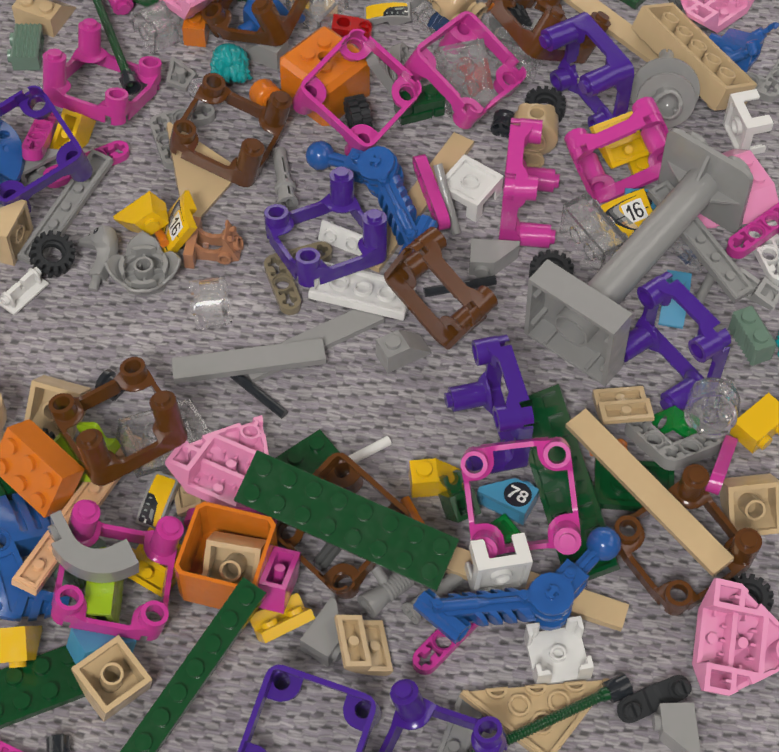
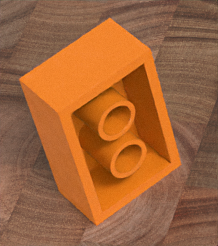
[0,419,85,518]

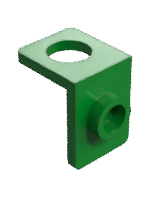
[652,406,698,438]

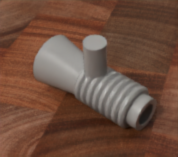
[357,565,414,619]

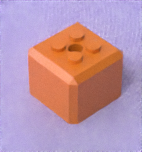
[280,26,370,126]
[174,501,278,612]

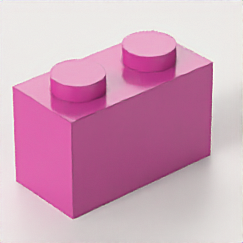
[258,546,301,614]

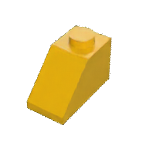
[49,108,96,149]
[113,191,169,235]
[409,458,463,498]
[0,625,42,668]

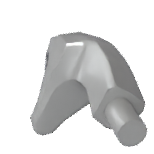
[76,225,119,292]

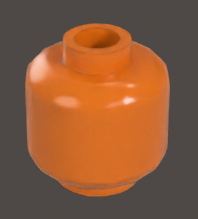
[249,78,281,106]

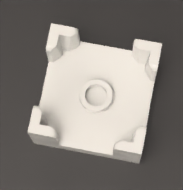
[722,89,774,155]
[437,154,504,222]
[464,533,533,594]
[524,616,594,685]

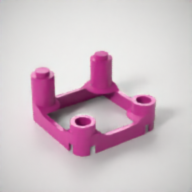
[397,11,526,129]
[43,18,162,126]
[292,29,422,156]
[564,97,669,205]
[499,118,560,249]
[460,437,581,558]
[51,500,184,641]

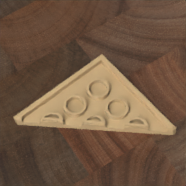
[166,122,233,219]
[459,678,609,752]

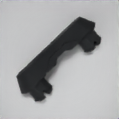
[617,675,692,723]

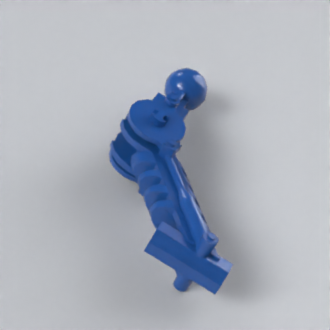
[305,141,438,255]
[413,527,621,644]

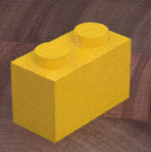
[730,393,779,454]

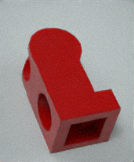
[331,13,372,38]

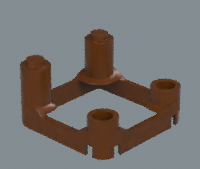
[201,0,309,46]
[486,0,611,64]
[169,73,292,187]
[384,227,498,350]
[48,357,188,486]
[276,452,413,599]
[614,464,762,616]

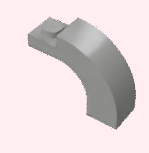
[48,510,139,583]

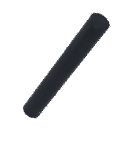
[423,275,497,297]
[230,375,288,419]

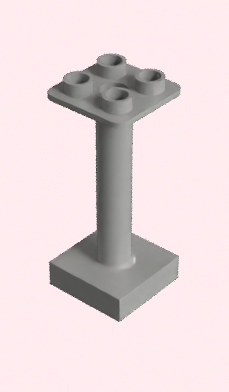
[524,128,753,386]

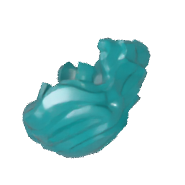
[210,43,253,84]

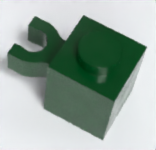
[438,470,481,523]

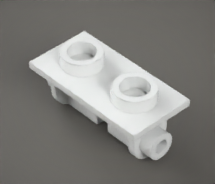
[318,220,363,256]
[0,267,49,316]

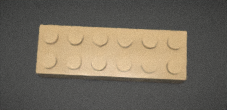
[631,2,757,111]

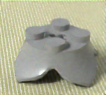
[104,231,181,296]

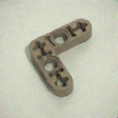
[264,241,332,315]

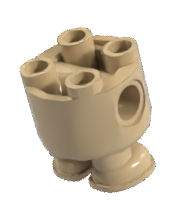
[427,0,488,21]
[512,103,559,168]

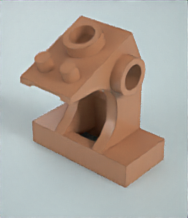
[183,216,244,269]

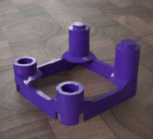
[539,12,634,127]
[0,85,93,213]
[264,167,387,288]
[624,272,731,411]
[444,334,534,474]
[237,664,382,752]
[379,679,508,752]

